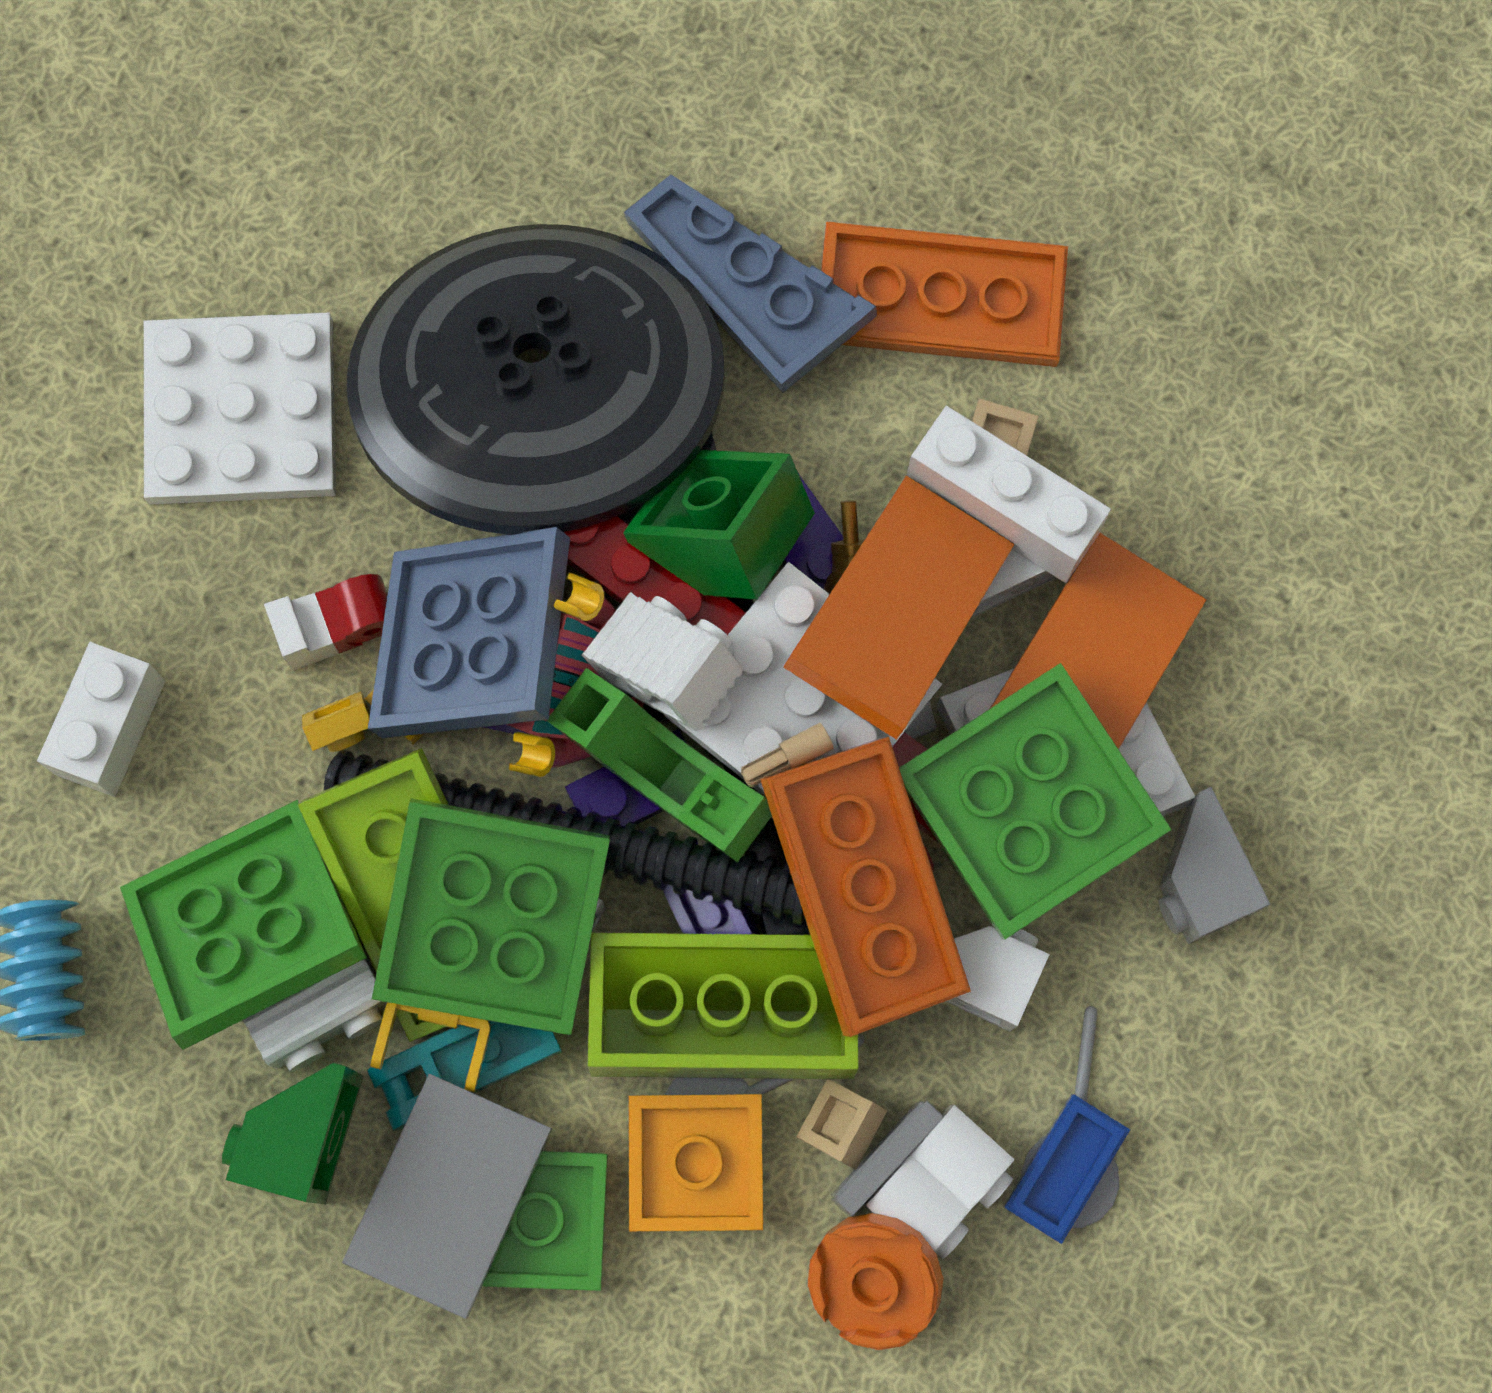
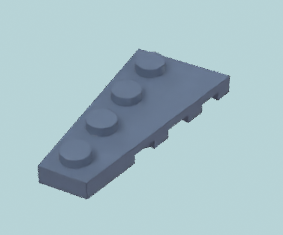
[624,175,877,393]

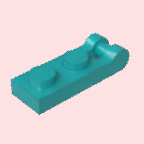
[367,1020,562,1131]

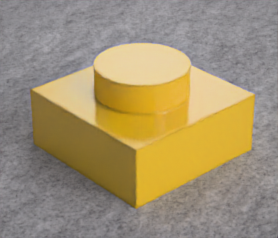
[302,691,370,752]

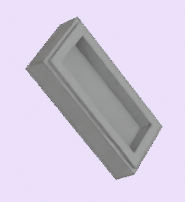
[831,1101,944,1216]

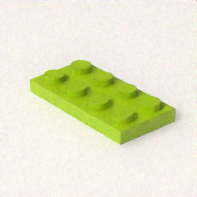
[298,748,448,1042]

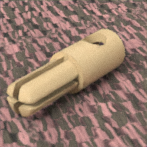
[741,723,834,787]

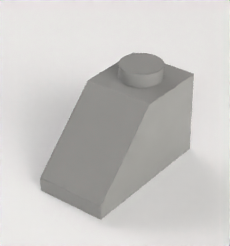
[1158,787,1270,944]

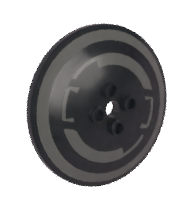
[347,224,725,535]

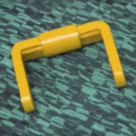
[370,1002,491,1093]

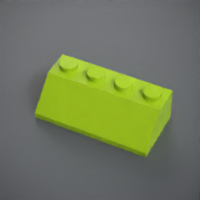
[588,933,858,1079]

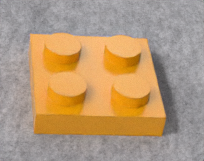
[629,1094,763,1232]

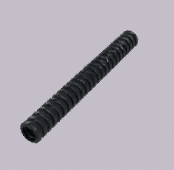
[324,749,806,926]

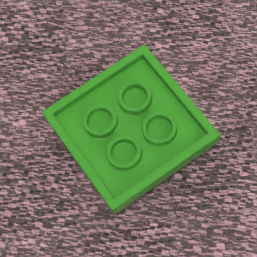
[899,663,1172,939]
[372,798,610,1035]
[120,800,366,1050]

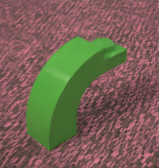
[546,668,772,862]

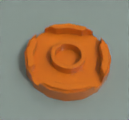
[808,1213,944,1350]

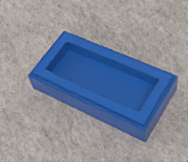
[1003,1094,1130,1244]

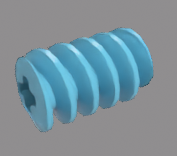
[0,900,85,1041]

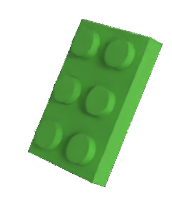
[483,1151,608,1291]

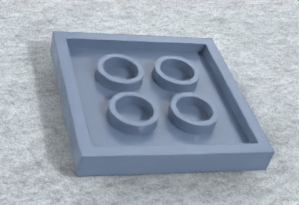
[368,527,570,738]

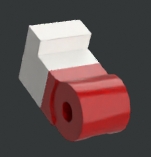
[264,574,388,671]

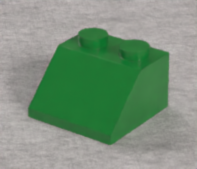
[623,450,815,600]
[222,1063,364,1205]

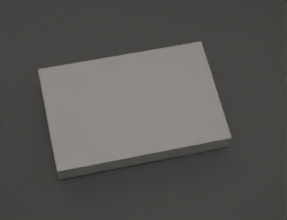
[342,1074,552,1319]

